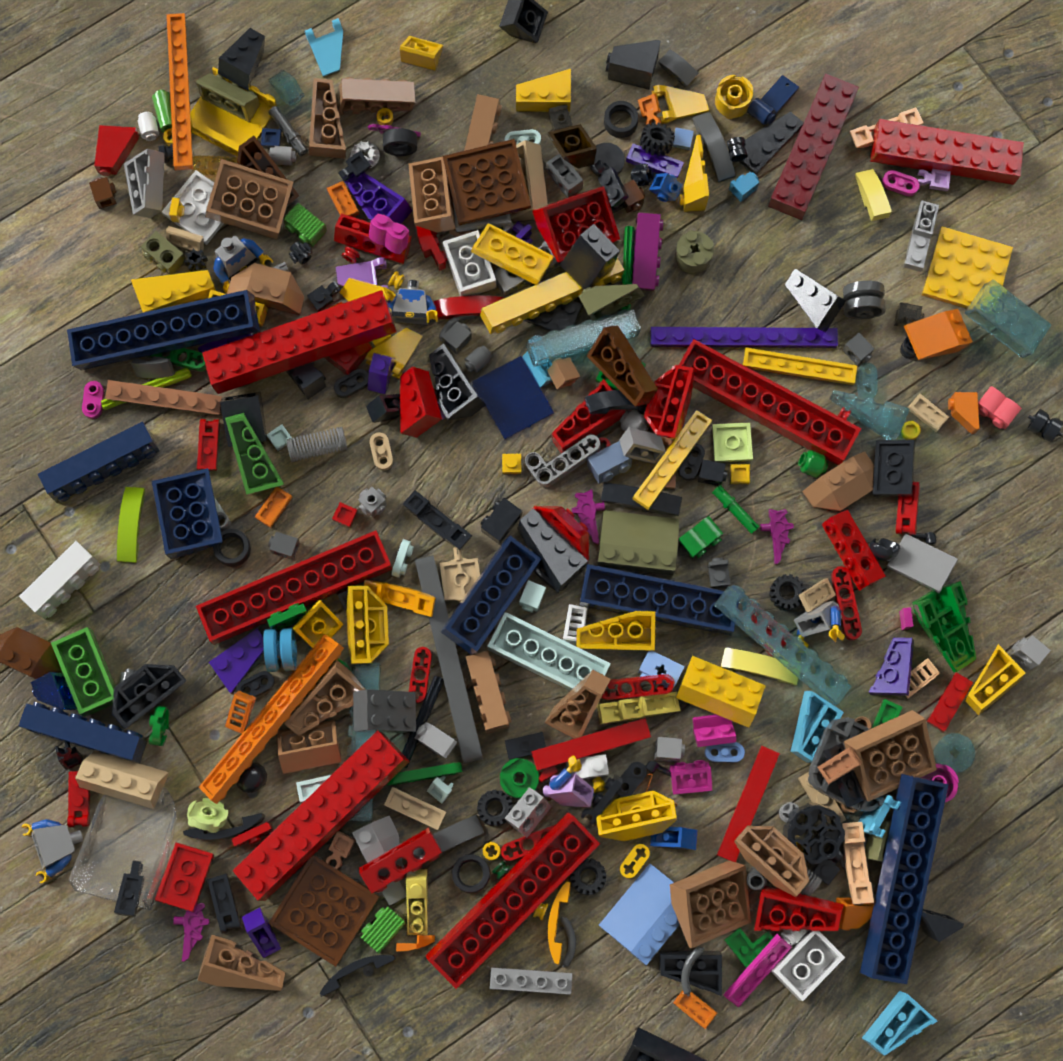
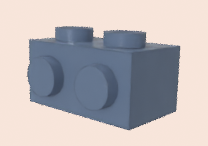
[587,441,632,484]

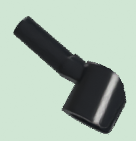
[909,532,937,545]
[645,761,671,777]

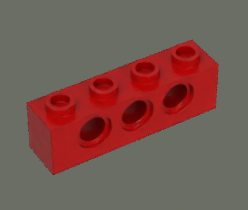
[334,213,412,264]
[822,510,886,591]
[359,827,442,894]

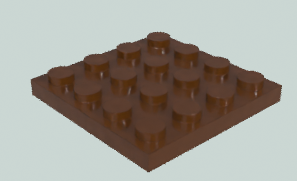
[443,139,531,226]
[268,855,380,967]

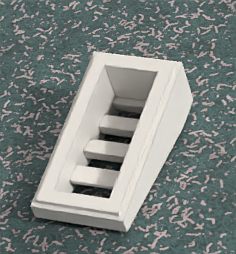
[563,604,588,646]

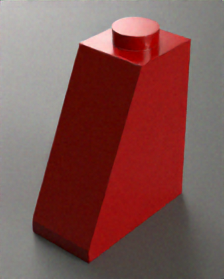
[94,125,139,176]

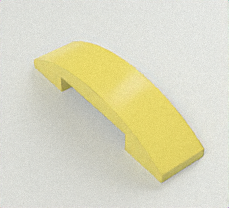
[721,648,801,685]

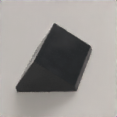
[920,909,964,942]

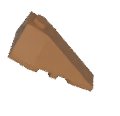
[284,660,366,736]
[198,935,285,991]

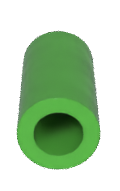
[152,90,172,132]

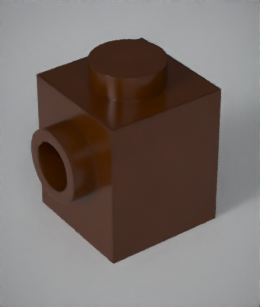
[89,177,117,209]
[623,180,645,213]

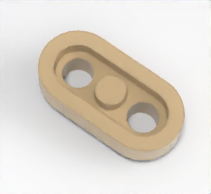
[370,432,393,471]

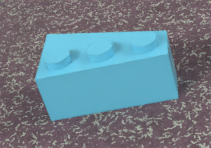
[791,691,844,762]

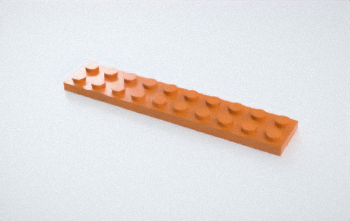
[199,634,344,804]

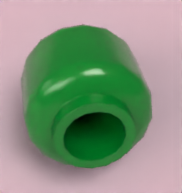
[798,450,828,478]

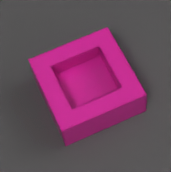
[899,607,913,630]

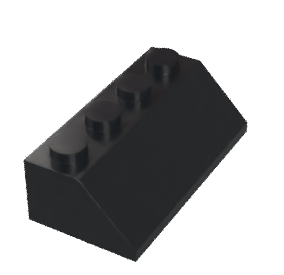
[622,1027,707,1061]

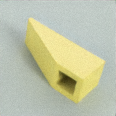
[406,869,428,935]

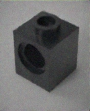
[698,459,728,486]

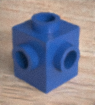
[649,173,683,202]

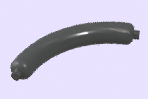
[439,316,476,342]
[560,916,576,968]
[681,947,704,996]

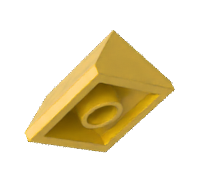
[400,36,443,71]
[292,600,344,648]

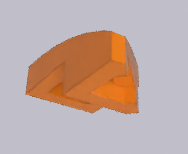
[396,935,435,951]

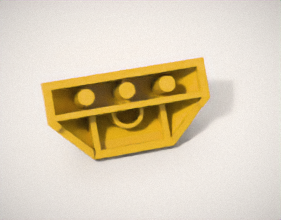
[347,586,389,664]
[596,791,677,841]

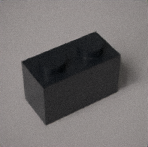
[480,498,522,545]

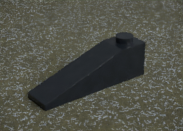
[429,344,486,420]

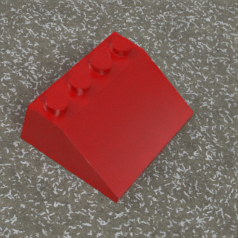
[532,186,621,262]

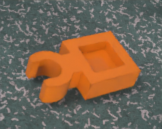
[638,94,661,126]

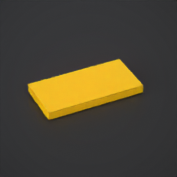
[471,223,554,286]

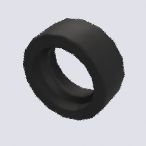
[604,101,639,138]
[383,128,417,156]
[213,528,251,567]
[452,854,490,893]

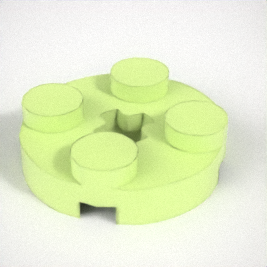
[187,798,228,833]

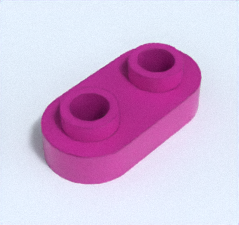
[882,170,919,196]
[82,381,105,419]

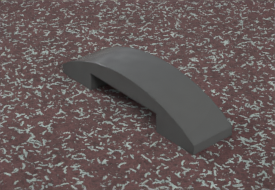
[692,112,736,183]
[413,815,484,856]

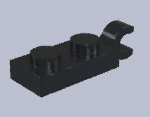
[594,160,629,208]
[581,775,623,825]
[114,860,145,918]

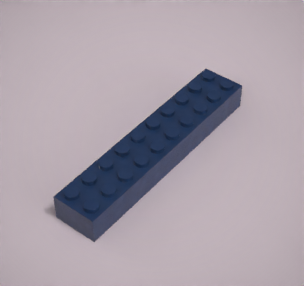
[67,290,260,370]
[860,774,949,984]

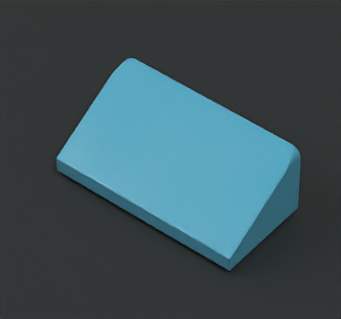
[523,346,553,388]

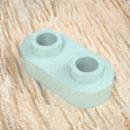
[505,129,541,145]
[392,539,414,578]

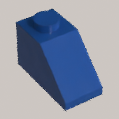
[650,827,698,850]

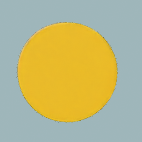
[900,421,921,440]

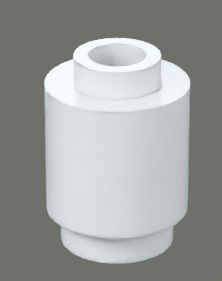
[138,112,159,141]

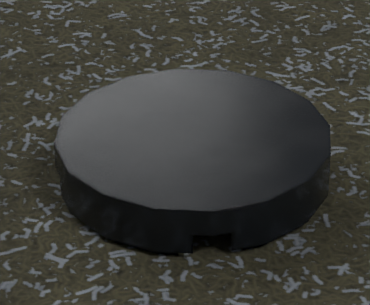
[590,143,625,177]

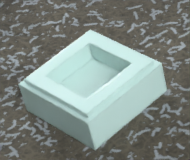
[267,424,292,451]

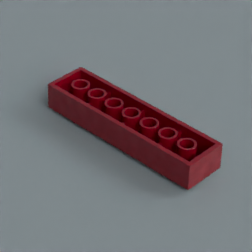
[768,73,859,220]

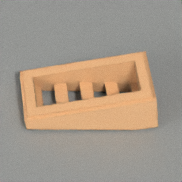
[906,658,940,699]

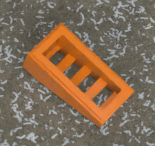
[225,690,256,734]

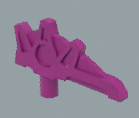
[368,124,421,137]
[572,490,605,545]
[760,509,794,565]
[173,903,209,962]

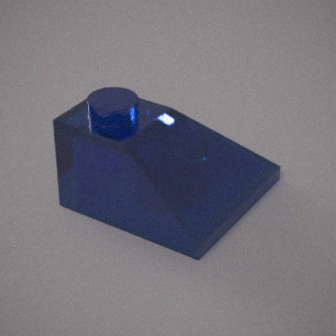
[31,672,78,711]

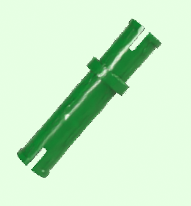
[712,485,760,534]

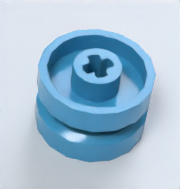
[264,627,297,672]

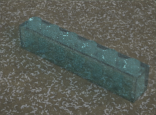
[526,309,641,367]

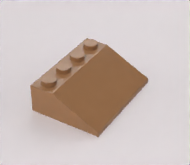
[205,159,293,239]
[844,710,937,802]
[670,861,751,948]

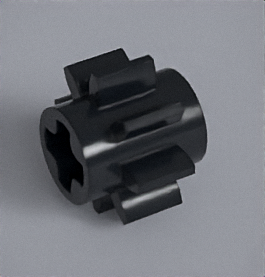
[631,164,654,186]
[289,241,312,265]
[184,248,208,272]

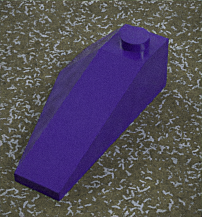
[345,172,413,224]

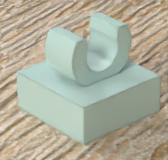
[427,776,453,804]

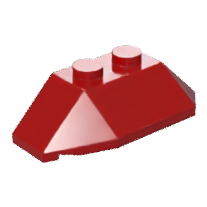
[644,365,694,439]
[532,506,589,564]

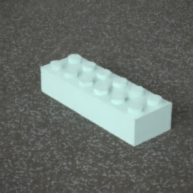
[487,612,611,691]

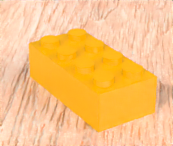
[676,656,766,728]

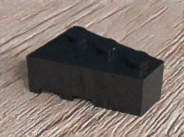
[218,28,265,91]
[659,951,722,996]

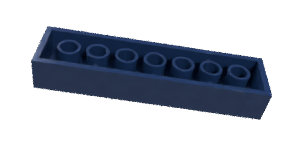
[579,564,740,636]

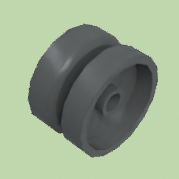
[843,281,886,319]

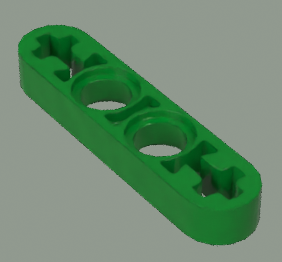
[147,348,207,371]
[386,762,463,786]

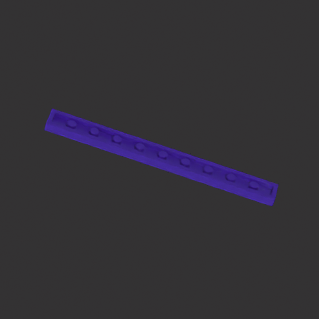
[650,327,838,348]

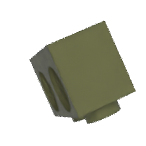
[141,231,186,275]

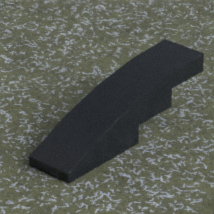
[601,482,682,516]

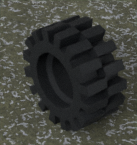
[640,122,675,156]
[769,574,806,611]
[477,790,513,827]
[570,858,607,896]

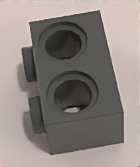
[546,153,583,198]

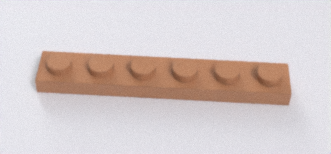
[105,380,222,415]

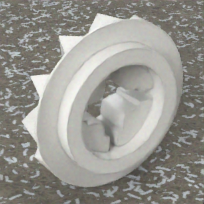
[350,141,380,168]

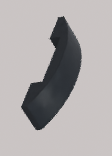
[585,390,647,414]
[403,490,472,550]
[183,813,265,841]
[320,955,396,997]

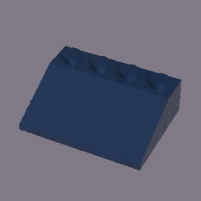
[152,468,223,559]

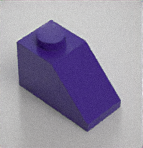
[367,353,395,394]
[242,908,281,958]

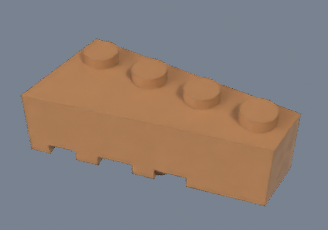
[545,670,611,739]

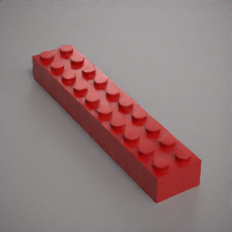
[203,290,397,394]
[679,339,861,465]
[196,530,393,645]
[232,730,410,901]
[425,813,600,989]

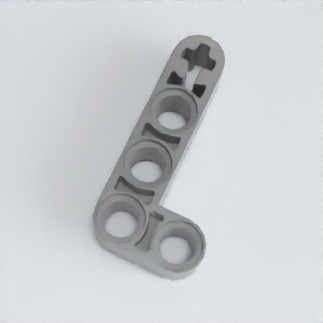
[525,435,601,488]

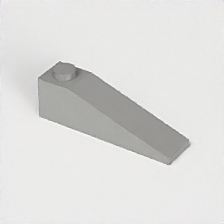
[352,816,406,906]

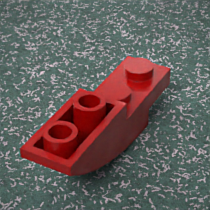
[416,226,447,271]

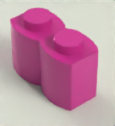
[369,214,409,254]

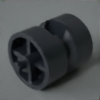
[1027,409,1063,443]

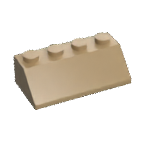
[511,140,548,222]
[75,751,169,809]

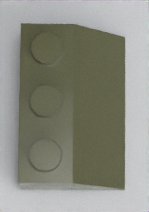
[196,73,260,122]

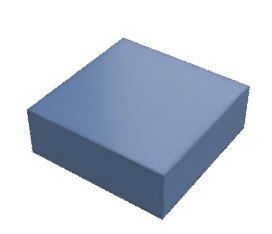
[672,128,694,150]

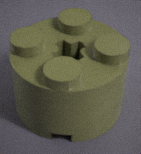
[675,230,714,274]

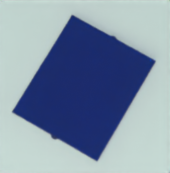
[472,356,554,440]

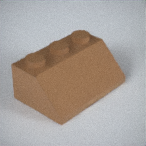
[277,720,342,774]

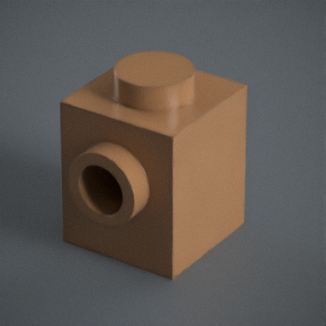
[547,357,580,389]

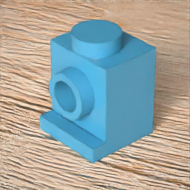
[729,172,760,202]

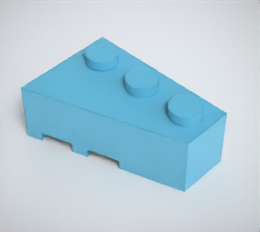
[862,991,937,1056]

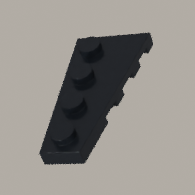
[729,111,804,175]

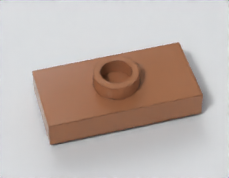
[817,746,862,784]

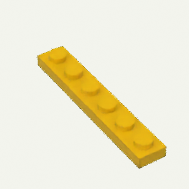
[743,348,857,385]
[632,410,712,510]

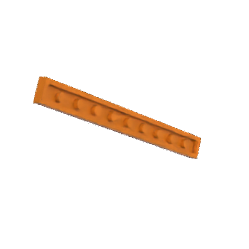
[167,13,193,171]

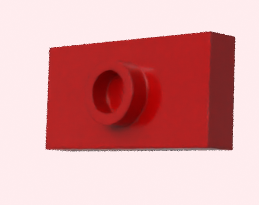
[232,822,273,847]

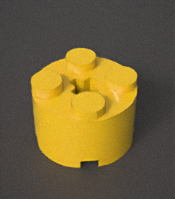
[715,75,753,119]

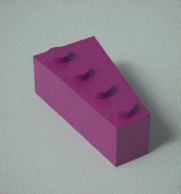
[632,213,664,291]

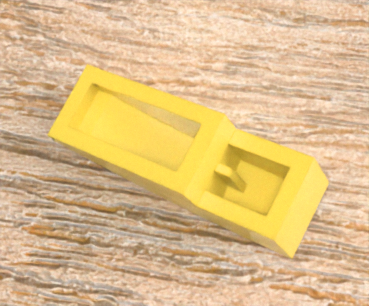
[855,169,892,221]

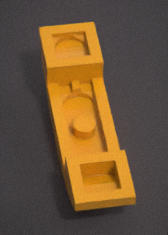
[364,580,436,617]
[548,882,571,964]

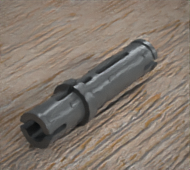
[268,106,309,156]

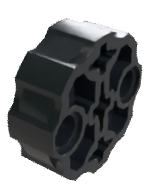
[783,802,845,864]

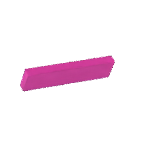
[723,934,792,1008]

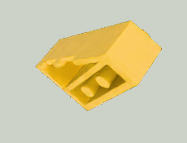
[516,69,571,112]

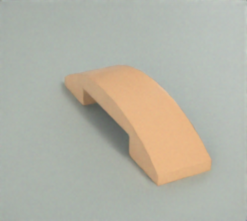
[849,107,923,148]
[842,822,874,905]

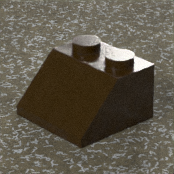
[548,124,597,169]

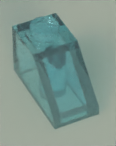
[269,70,305,106]

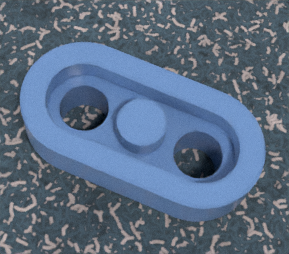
[705,742,745,763]

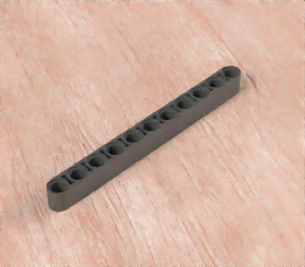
[415,555,483,764]

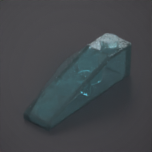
[829,390,910,440]

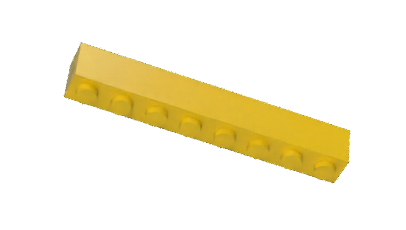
[480,258,624,335]

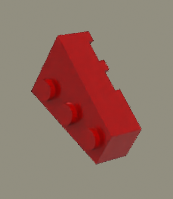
[400,366,442,438]

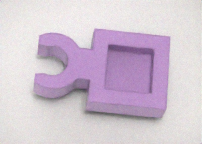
[918,169,951,191]

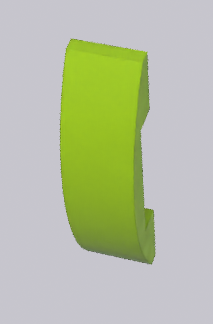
[117,487,145,563]

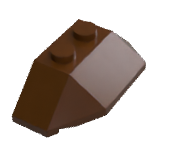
[237,135,299,205]
[0,627,62,688]

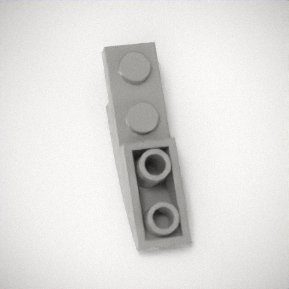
[904,200,939,272]

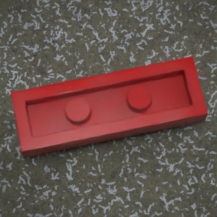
[926,672,973,732]

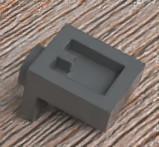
[708,558,730,588]

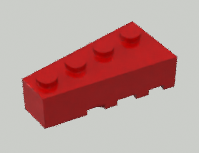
[552,379,625,454]
[754,886,844,931]

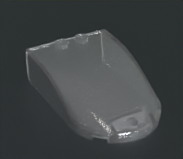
[68,787,177,911]

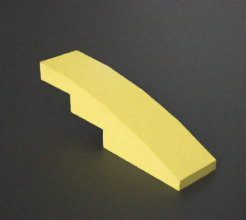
[597,692,680,725]

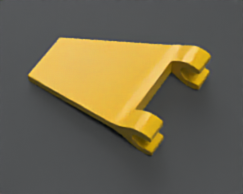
[651,85,709,124]
[340,278,396,302]
[365,328,423,379]

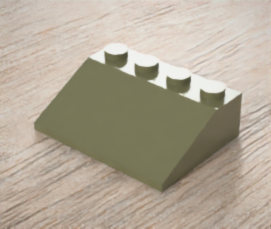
[597,510,679,575]

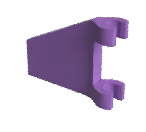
[336,257,390,290]

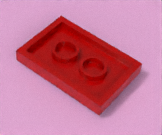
[155,842,214,913]

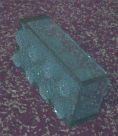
[964,279,1052,358]

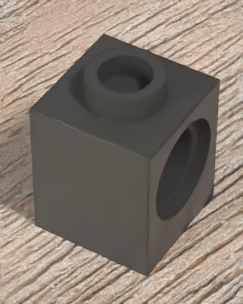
[442,321,472,355]
[842,333,874,366]
[268,532,300,560]

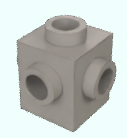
[358,487,387,518]

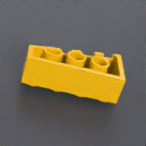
[131,270,216,313]

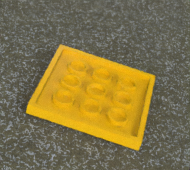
[922,226,1013,316]

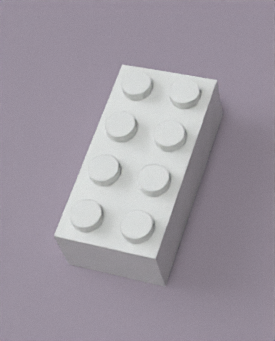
[19,541,101,619]

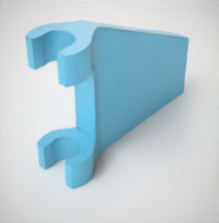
[305,18,343,77]
[858,795,901,838]

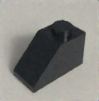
[366,394,400,423]

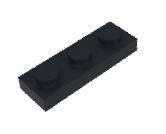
[823,743,866,807]

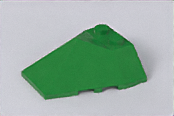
[912,581,976,672]

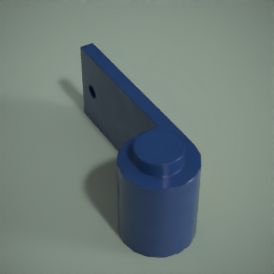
[747,75,799,125]

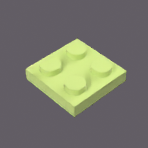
[712,423,753,463]

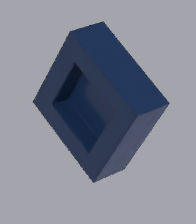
[261,128,281,149]

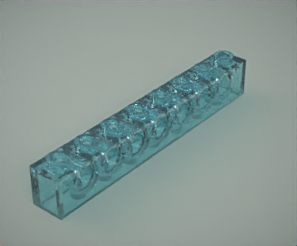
[714,585,852,705]

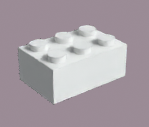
[443,230,496,296]
[771,930,845,1001]

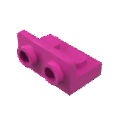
[693,715,736,747]
[669,760,712,794]

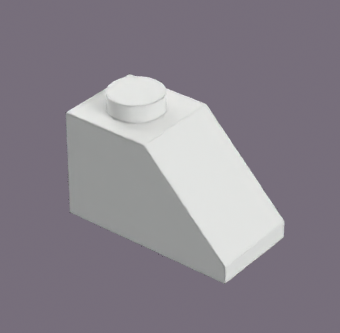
[566,754,609,780]

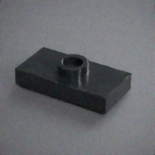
[504,732,546,760]

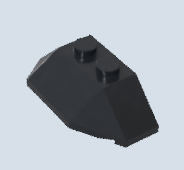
[112,664,187,729]

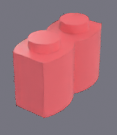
[978,386,1022,429]

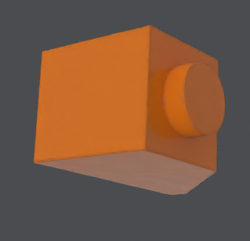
[948,392,979,434]
[836,898,875,931]

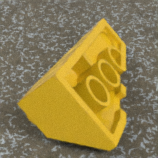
[576,611,655,650]

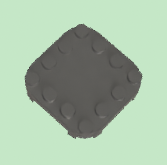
[808,717,885,812]

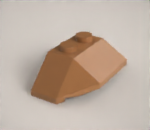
[227,263,304,315]
[802,452,874,511]
[734,826,809,897]

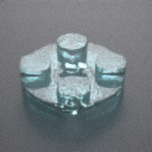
[934,733,975,773]

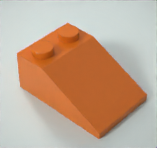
[904,309,973,360]

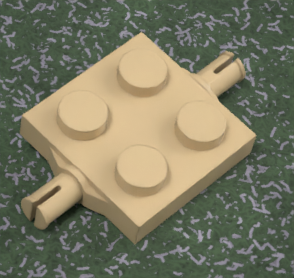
[440,548,480,603]

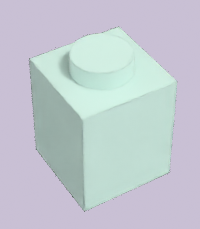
[519,580,546,613]

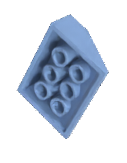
[599,863,680,965]

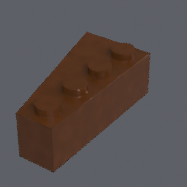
[587,325,658,407]

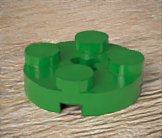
[149,706,169,746]
[500,758,539,798]

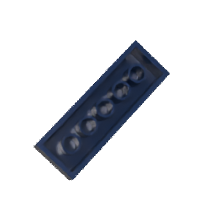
[38,421,160,503]
[441,536,541,655]
[18,702,148,764]

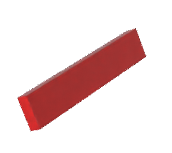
[531,718,651,771]
[716,746,780,862]

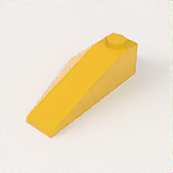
[679,135,709,212]

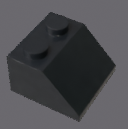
[499,0,548,43]

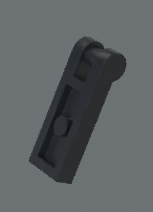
[207,873,242,934]

